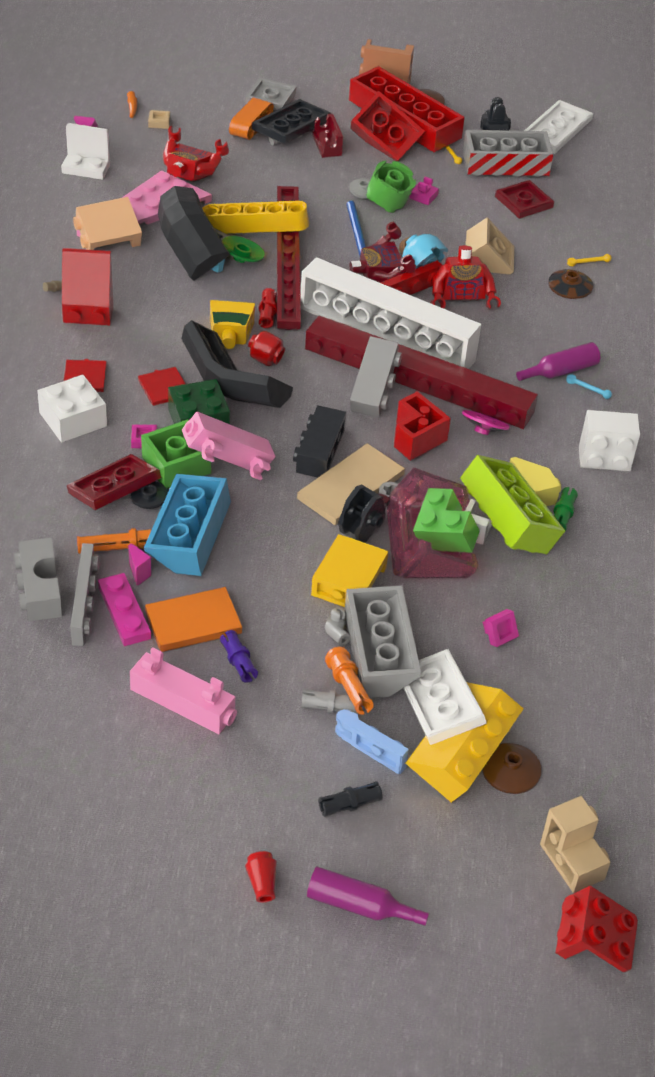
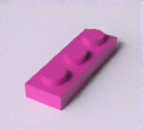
[98,573,151,646]

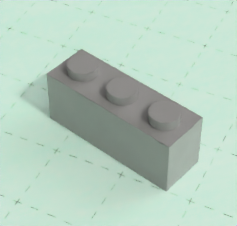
[350,336,402,417]

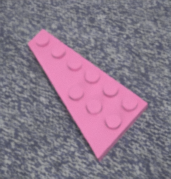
[77,171,212,237]

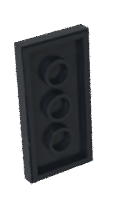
[252,99,332,144]

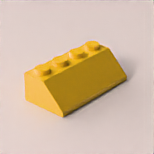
[405,682,524,803]

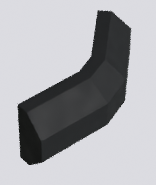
[158,186,230,281]
[181,320,293,408]

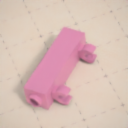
[182,412,276,480]
[130,647,237,734]

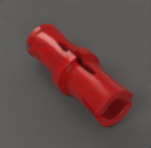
[258,288,277,329]

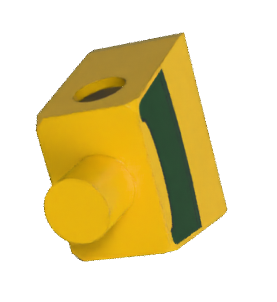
[210,300,255,349]

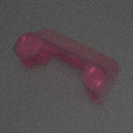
[387,468,478,578]

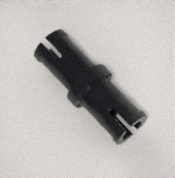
[318,781,383,817]

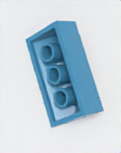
[144,474,231,576]

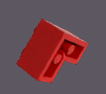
[394,391,451,461]

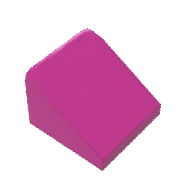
[128,544,151,586]

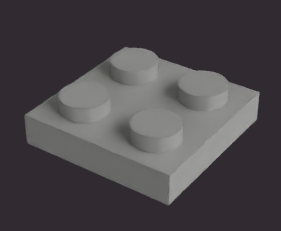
[245,77,297,112]

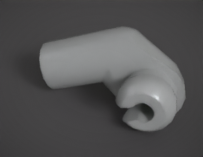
[325,608,350,646]

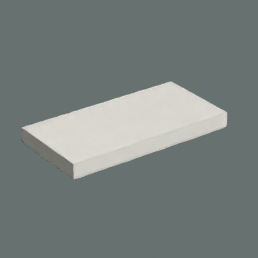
[524,100,594,154]
[403,649,487,745]

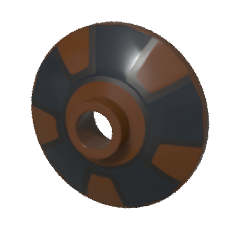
[548,269,593,299]

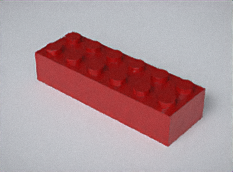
[349,66,465,152]

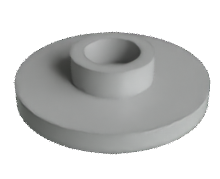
[349,178,370,199]

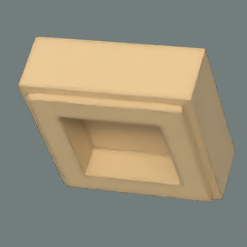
[148,110,170,129]

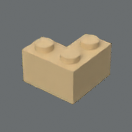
[540,796,611,893]

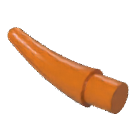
[127,91,137,118]

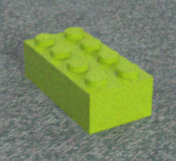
[460,455,565,554]

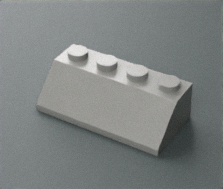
[344,586,421,698]

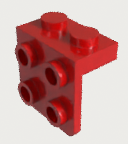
[555,885,638,972]

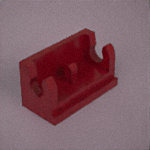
[312,114,343,158]

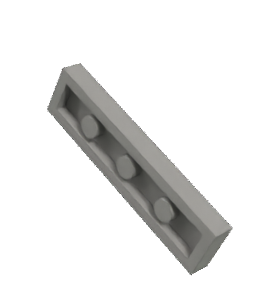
[70,543,99,646]

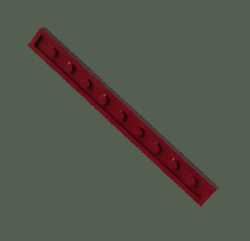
[277,186,301,330]

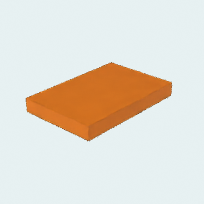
[145,587,242,652]

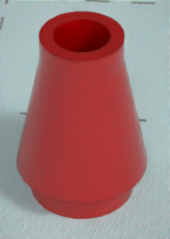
[245,851,277,903]

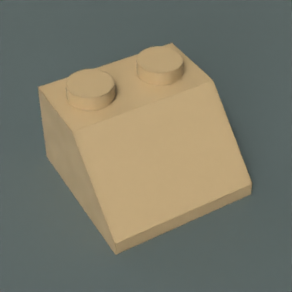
[466,217,514,274]

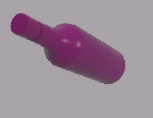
[516,342,601,381]
[307,866,429,926]

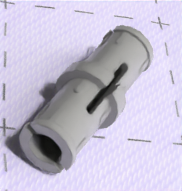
[301,689,359,715]

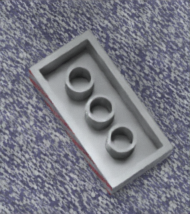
[463,130,553,177]

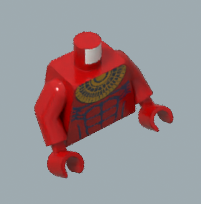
[163,126,229,181]
[430,245,501,310]

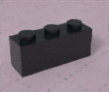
[293,405,346,478]

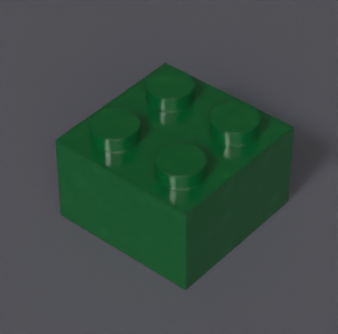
[168,379,230,424]

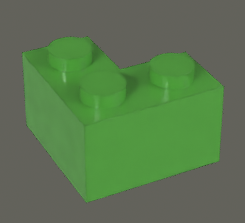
[413,488,479,553]

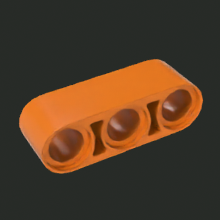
[229,97,274,140]

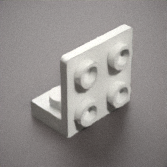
[61,123,110,180]

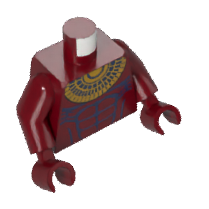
[349,221,416,283]

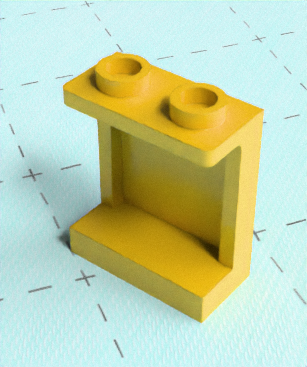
[311,534,389,607]

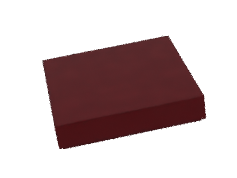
[495,180,555,219]

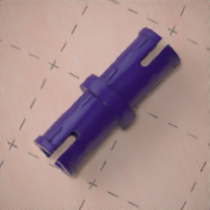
[220,630,258,683]

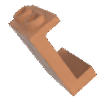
[359,39,414,84]

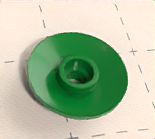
[222,236,265,263]

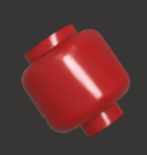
[248,331,285,366]

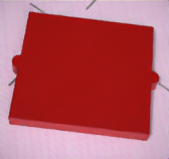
[64,359,107,392]
[138,367,185,406]

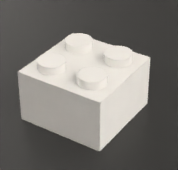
[37,375,107,443]
[579,410,640,471]

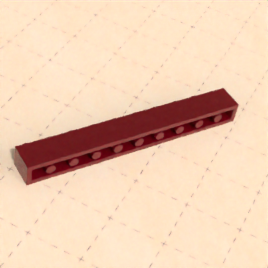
[305,315,538,430]

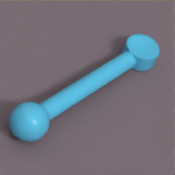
[566,374,612,399]

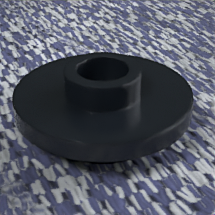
[130,481,167,509]

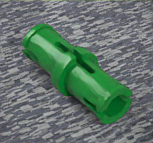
[553,487,578,531]

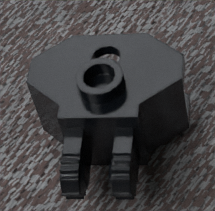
[480,96,511,131]
[338,484,390,543]

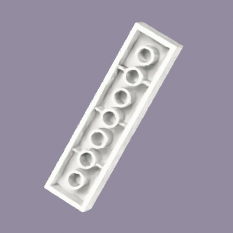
[300,257,481,369]

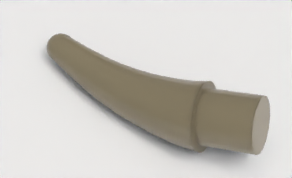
[43,280,62,292]

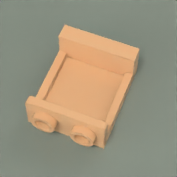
[73,197,142,250]

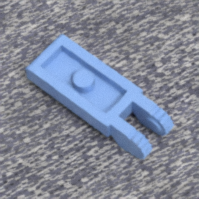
[335,709,409,774]

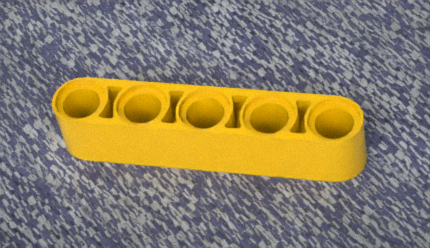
[202,201,310,234]

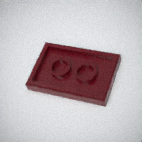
[67,454,161,510]

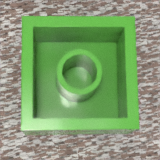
[141,420,211,489]

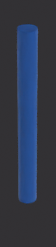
[346,201,366,256]

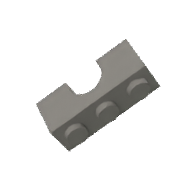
[14,538,62,621]

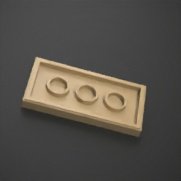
[297,443,405,525]

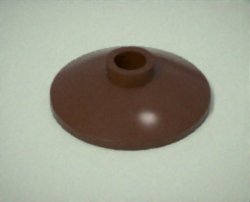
[482,743,541,794]

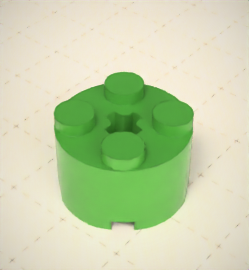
[366,160,416,213]

